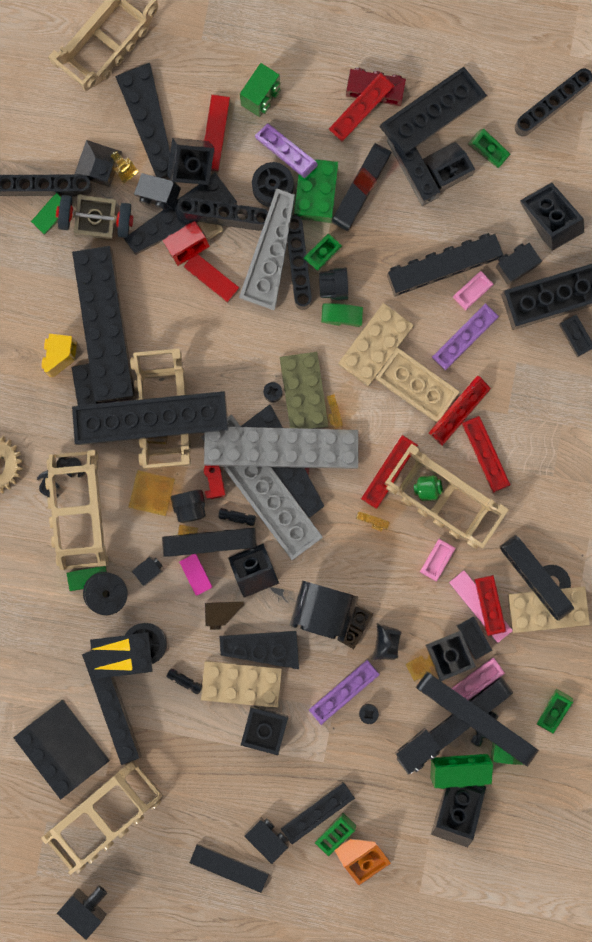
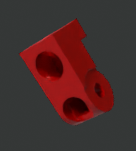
[204,466,226,500]

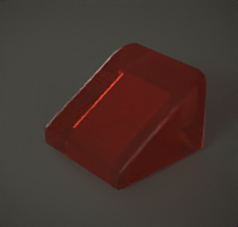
[353,168,377,195]

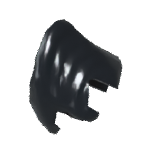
[372,623,402,660]

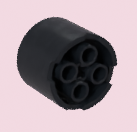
[289,580,358,642]

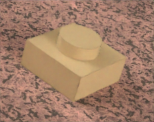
[197,222,223,240]

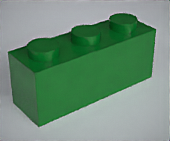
[430,754,493,789]

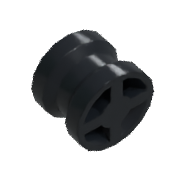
[263,382,282,403]
[359,704,379,724]

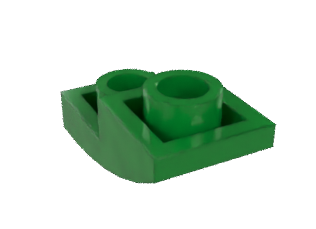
[321,303,363,327]

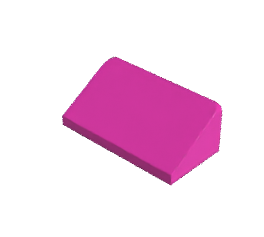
[179,554,213,596]

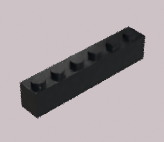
[387,233,503,297]
[82,651,142,765]

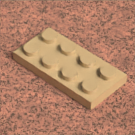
[338,303,414,387]
[375,348,459,423]
[508,586,590,633]
[201,661,282,708]

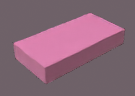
[453,271,494,311]
[420,539,456,582]

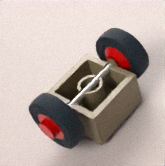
[56,195,134,240]

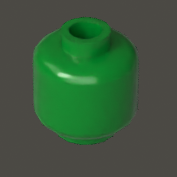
[414,475,443,501]

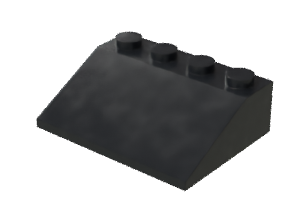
[13,700,110,800]

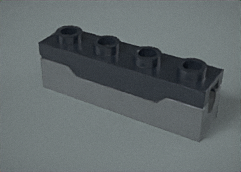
[387,138,441,207]

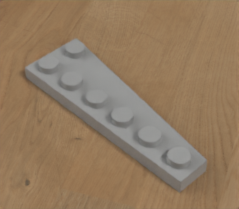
[239,188,295,310]

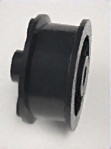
[252,162,294,207]
[83,572,128,616]
[125,623,167,664]

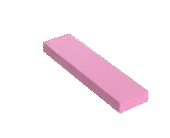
[449,570,513,643]

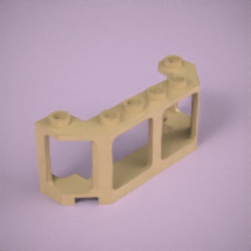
[48,0,158,91]
[130,349,191,470]
[384,444,509,550]
[45,450,109,570]
[41,761,163,875]

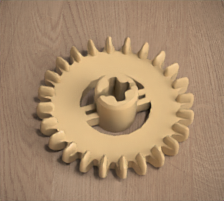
[0,435,23,494]

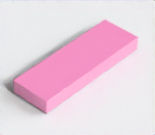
[452,658,505,700]

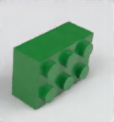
[294,159,338,223]

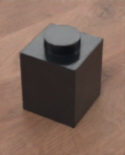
[132,557,163,586]

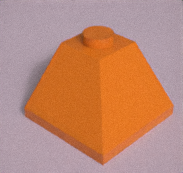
[334,839,391,885]

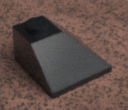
[75,140,122,187]

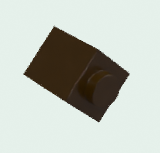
[205,601,244,630]

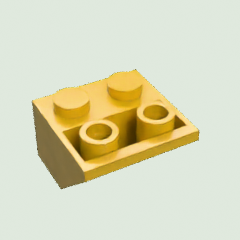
[42,334,78,377]

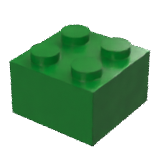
[240,63,281,117]

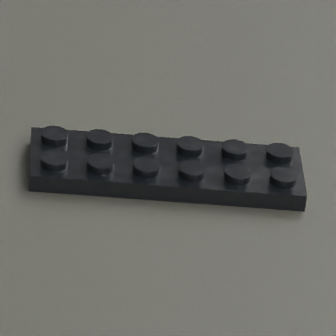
[379,67,487,156]

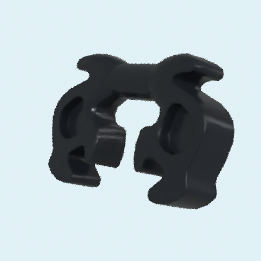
[37,457,85,498]

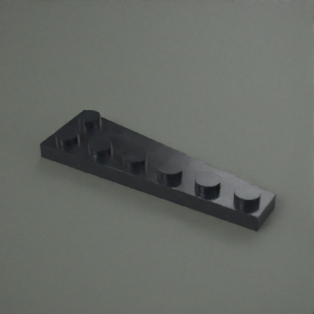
[115,62,170,178]
[124,173,238,255]
[241,404,325,518]

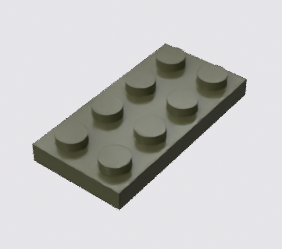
[280,352,328,429]

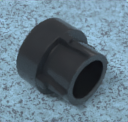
[319,267,348,301]
[170,490,206,523]

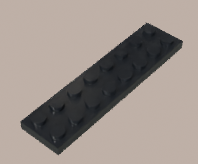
[72,391,229,446]

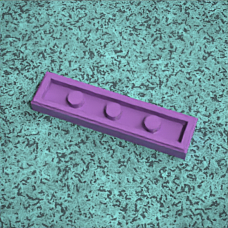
[255,123,318,178]
[432,303,499,371]
[309,660,380,725]

